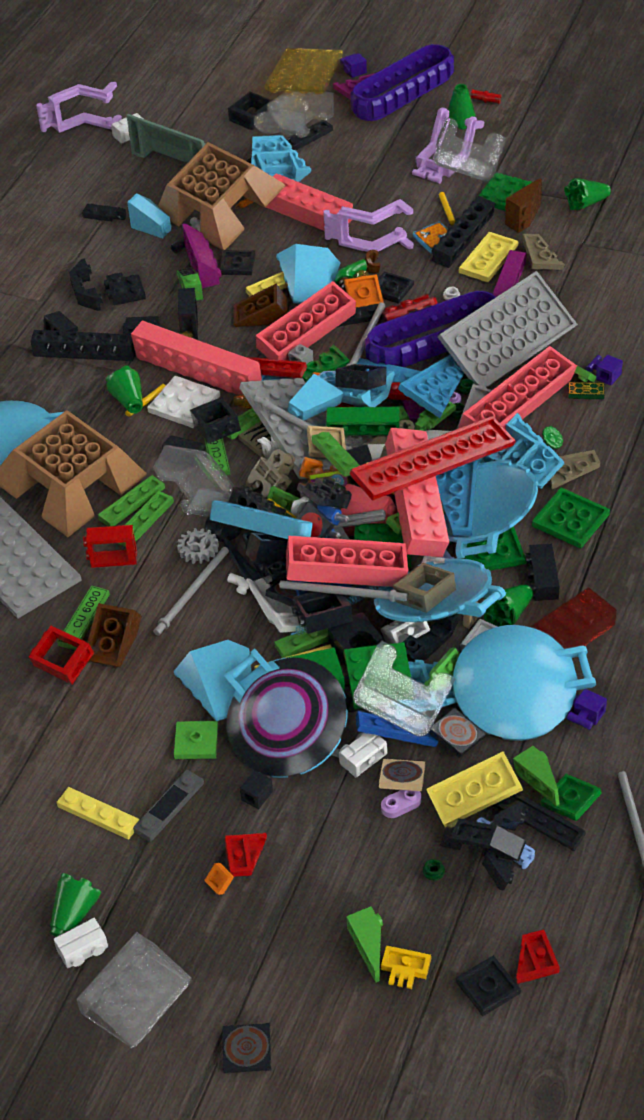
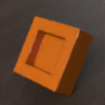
[299,457,323,478]
[204,863,234,895]

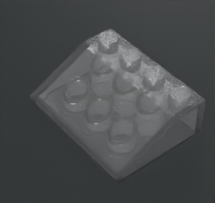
[77,932,192,1049]

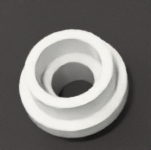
[443,287,460,300]

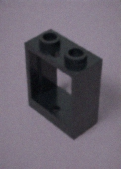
[228,92,274,130]
[178,288,198,340]
[335,364,387,390]
[190,397,241,444]
[291,585,353,634]

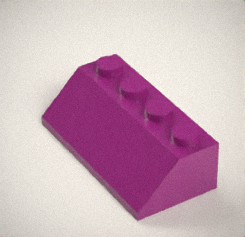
[182,224,221,288]

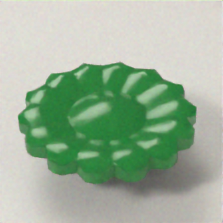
[542,426,563,449]

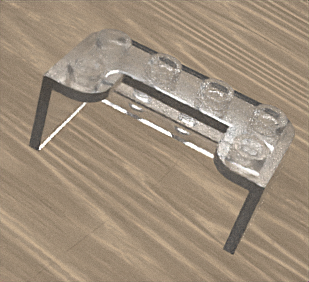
[267,87,334,137]
[434,116,506,181]
[152,445,235,517]
[353,641,456,736]

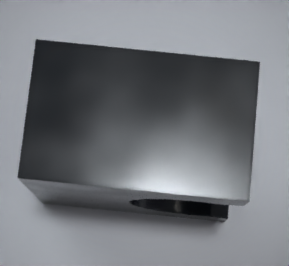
[328,612,383,666]

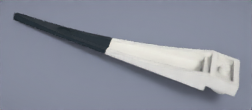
[224,538,308,633]

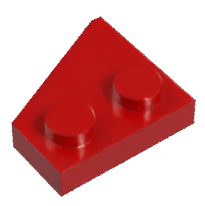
[224,833,267,877]
[516,929,560,984]

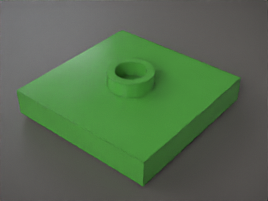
[174,721,218,759]

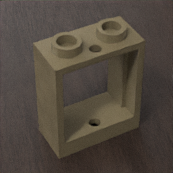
[393,563,456,613]

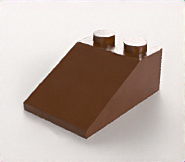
[505,178,542,233]
[234,283,287,327]
[87,603,142,667]

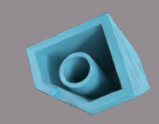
[127,194,171,239]
[288,374,343,421]

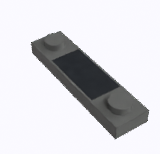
[133,770,204,842]

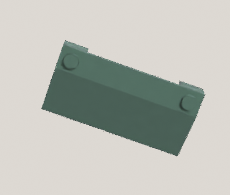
[126,114,206,163]

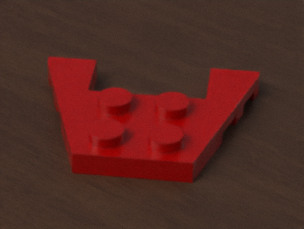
[382,294,438,321]

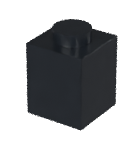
[240,770,273,809]

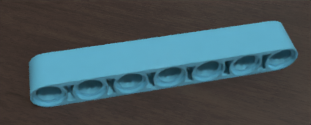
[210,500,313,539]

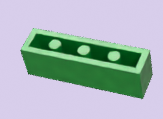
[326,407,400,435]

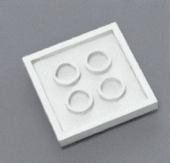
[147,376,220,428]

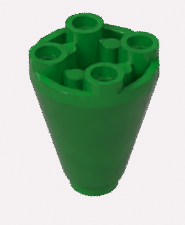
[446,84,476,129]
[564,178,611,210]
[106,366,143,414]
[484,585,533,627]
[49,873,101,937]

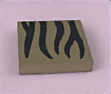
[238,421,271,457]

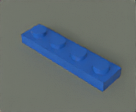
[355,711,439,747]

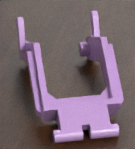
[36,82,122,133]
[412,107,484,184]
[323,199,414,252]

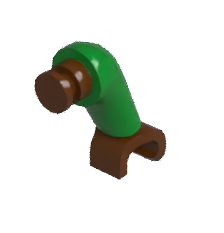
[335,249,381,292]

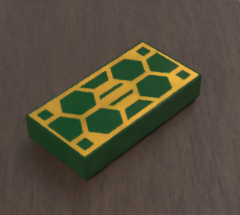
[568,382,605,399]

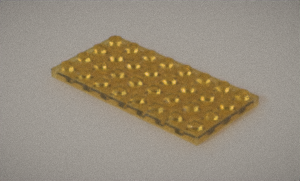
[265,48,343,94]

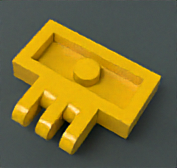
[381,946,431,989]

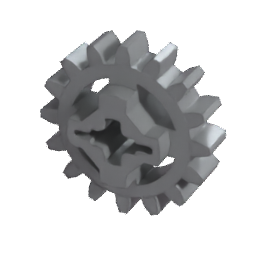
[177,528,219,564]

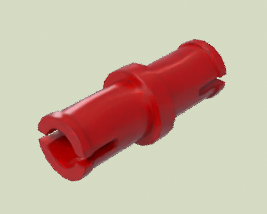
[470,89,502,104]

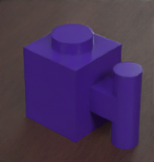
[339,54,367,78]
[586,354,623,385]
[567,689,607,730]

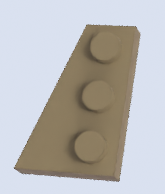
[522,234,565,270]
[548,450,600,489]

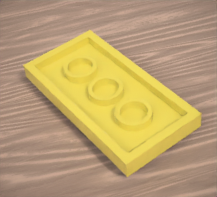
[459,232,518,282]
[426,752,523,828]

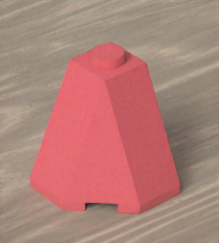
[341,484,398,537]

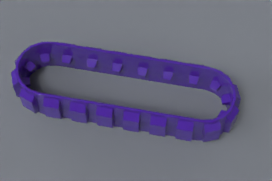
[350,44,454,121]
[365,291,496,367]

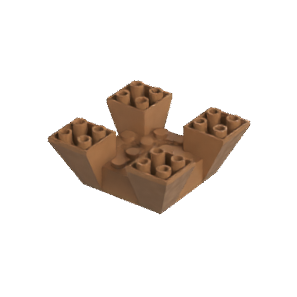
[158,142,285,251]
[0,410,147,537]

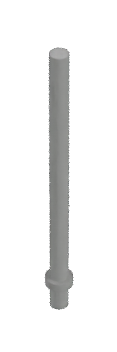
[346,302,385,366]
[253,395,353,450]
[153,547,229,636]
[279,580,408,602]
[618,771,644,867]

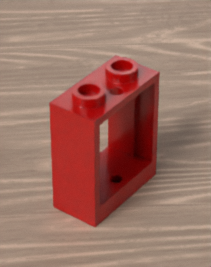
[83,525,137,568]
[29,626,94,684]

